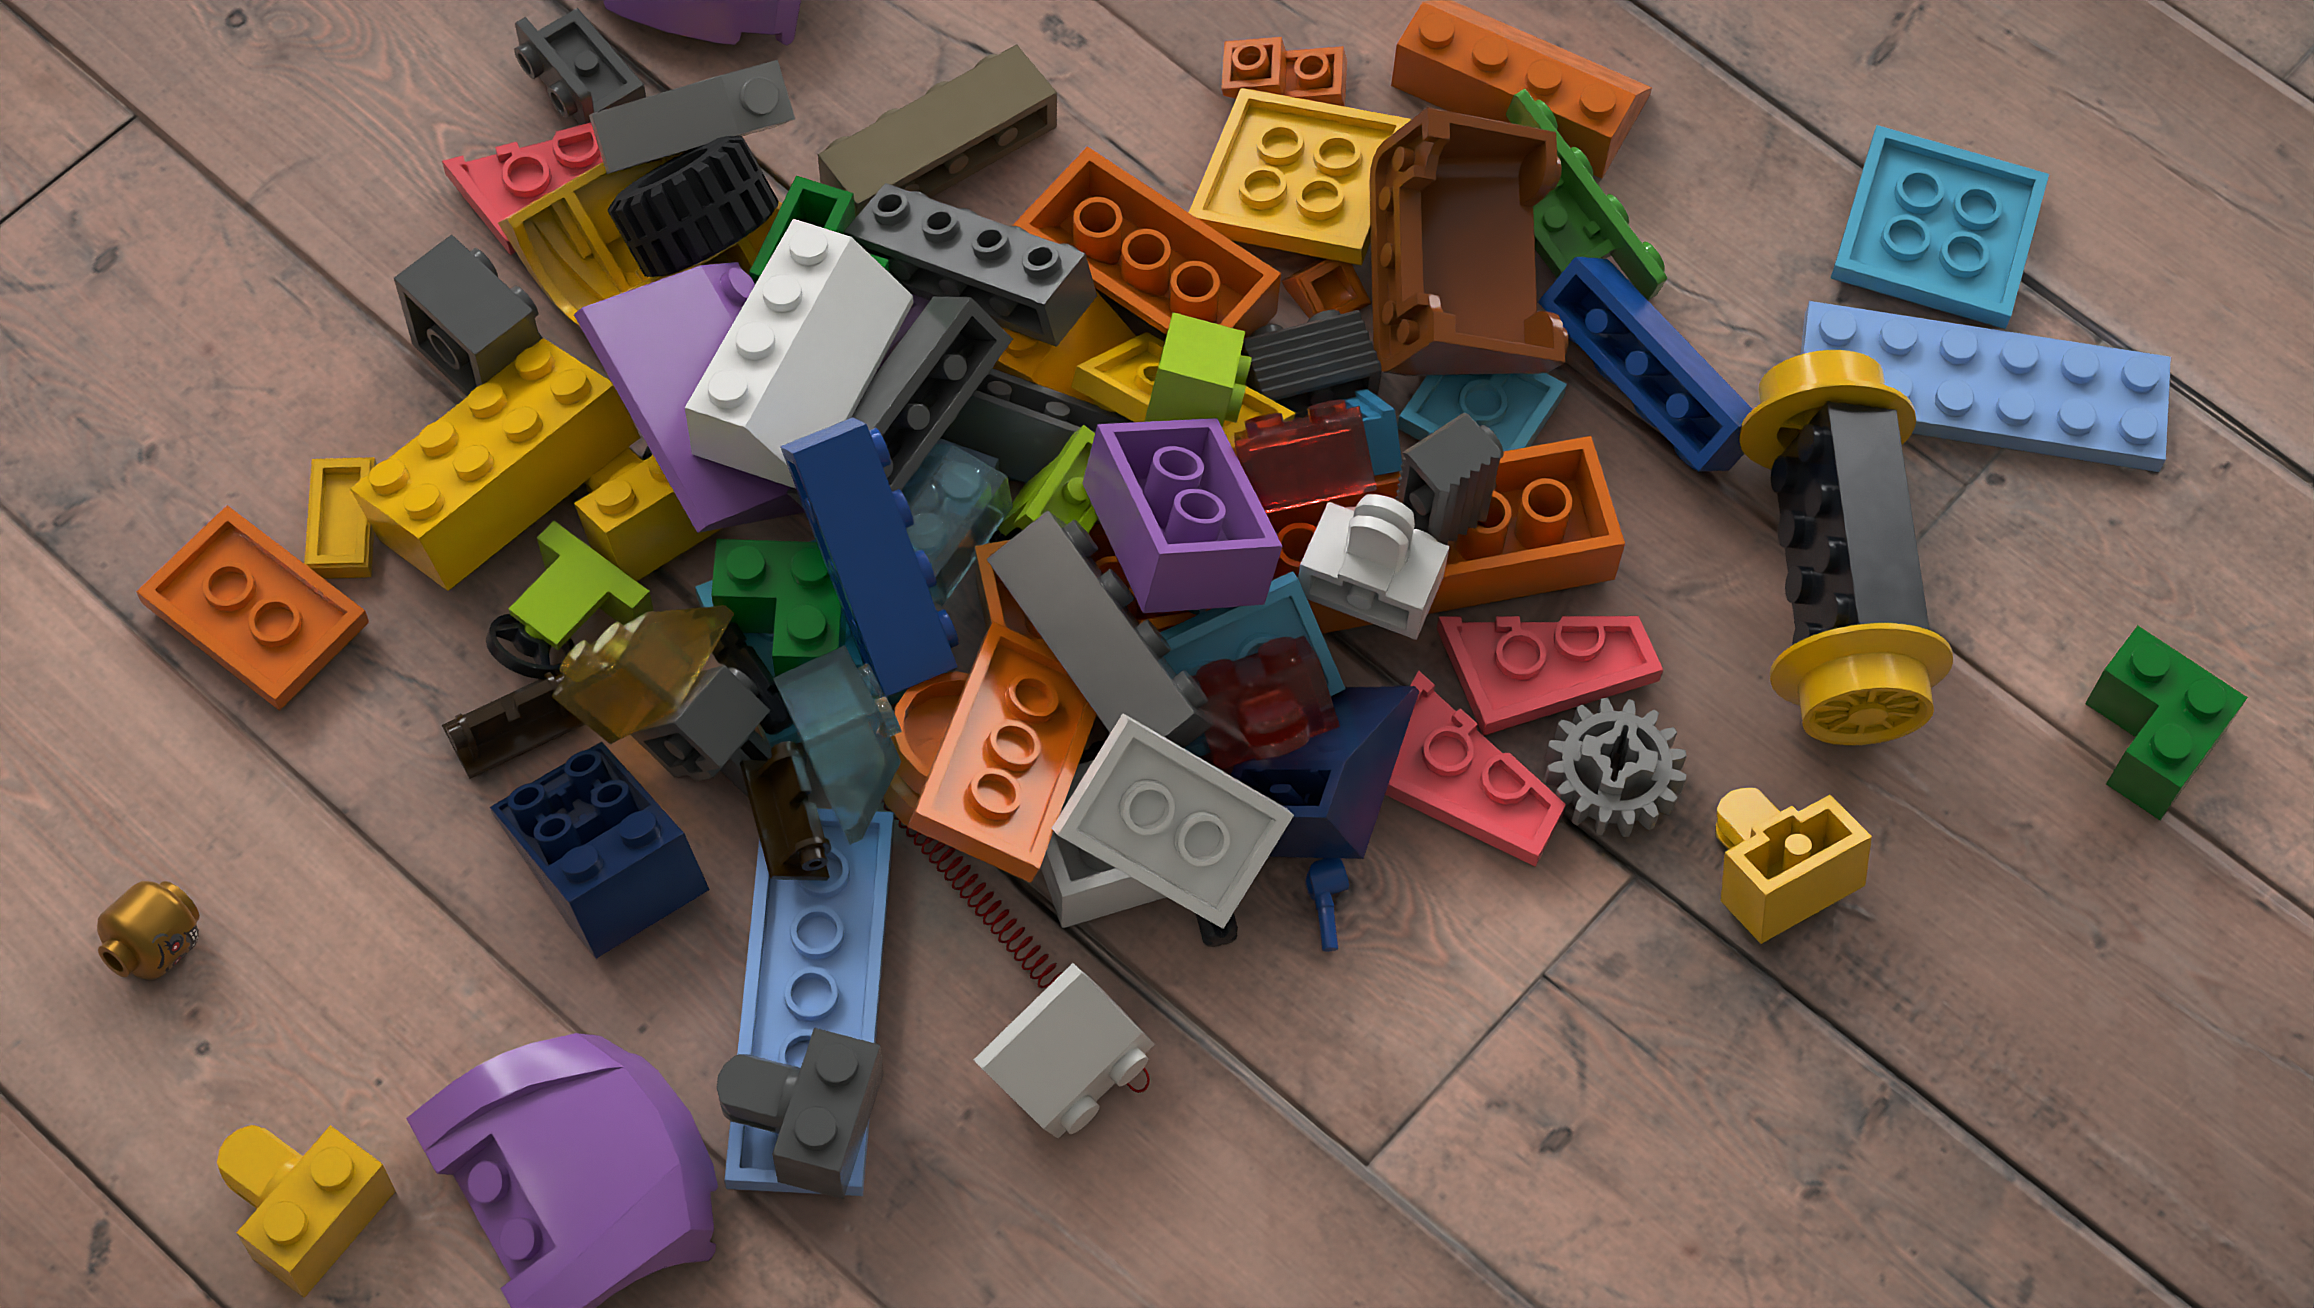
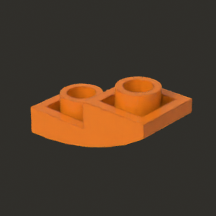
[1221,37,1347,107]

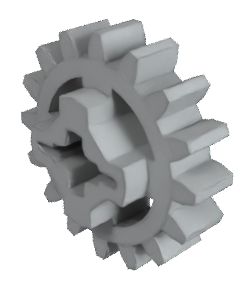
[1544,698,1687,837]

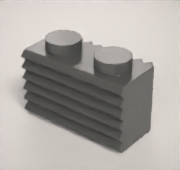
[1241,310,1382,418]
[1395,413,1504,545]

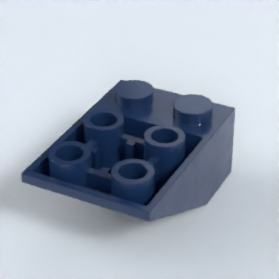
[1230,686,1419,859]
[490,741,710,959]

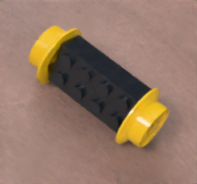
[1739,350,1953,745]

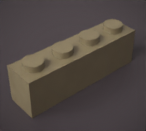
[818,44,1057,217]

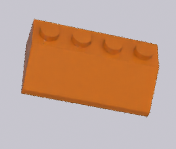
[1391,0,1652,179]
[1012,146,1281,339]

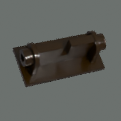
[442,672,587,779]
[740,741,831,881]

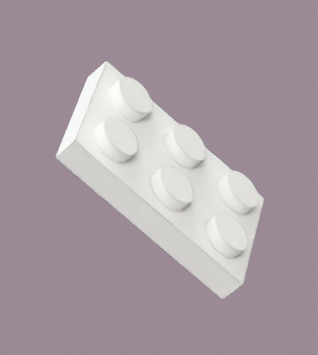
[1052,713,1294,929]

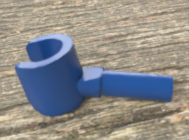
[1305,858,1349,952]

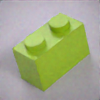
[1144,312,1252,427]

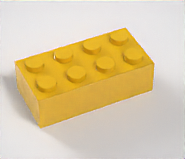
[350,338,641,591]

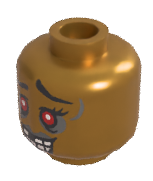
[97,881,200,980]

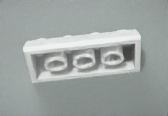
[685,219,913,488]

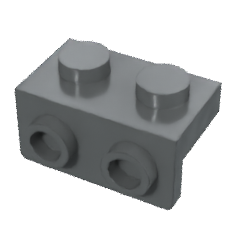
[514,8,646,125]

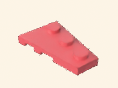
[442,122,603,255]
[1437,616,1663,736]
[1385,671,1566,867]

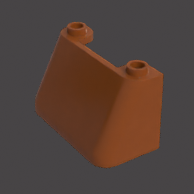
[1369,107,1568,376]

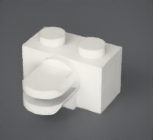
[1298,494,1450,640]

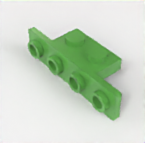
[1506,89,1667,301]

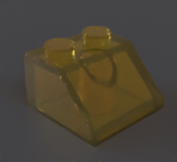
[552,606,734,744]

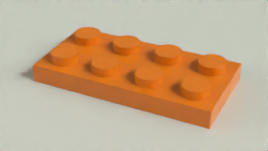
[907,621,1097,883]

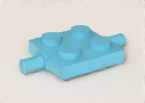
[1397,373,1567,451]

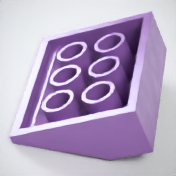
[574,262,805,533]

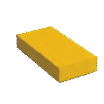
[304,457,377,579]

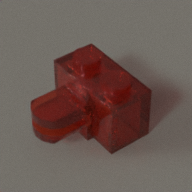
[1234,400,1377,513]
[1191,636,1340,770]

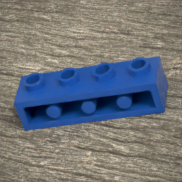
[1538,257,1753,472]
[780,417,959,697]

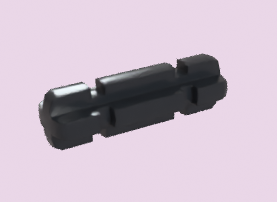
[706,621,796,735]

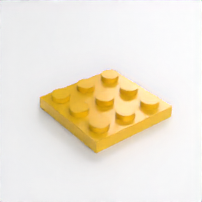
[1189,88,1411,265]

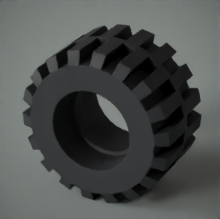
[607,136,779,277]

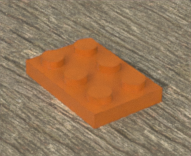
[136,505,369,711]

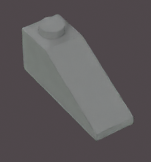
[589,60,795,174]

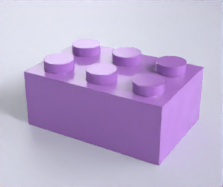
[1082,418,1282,613]

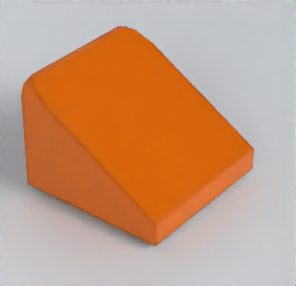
[1282,258,1371,319]

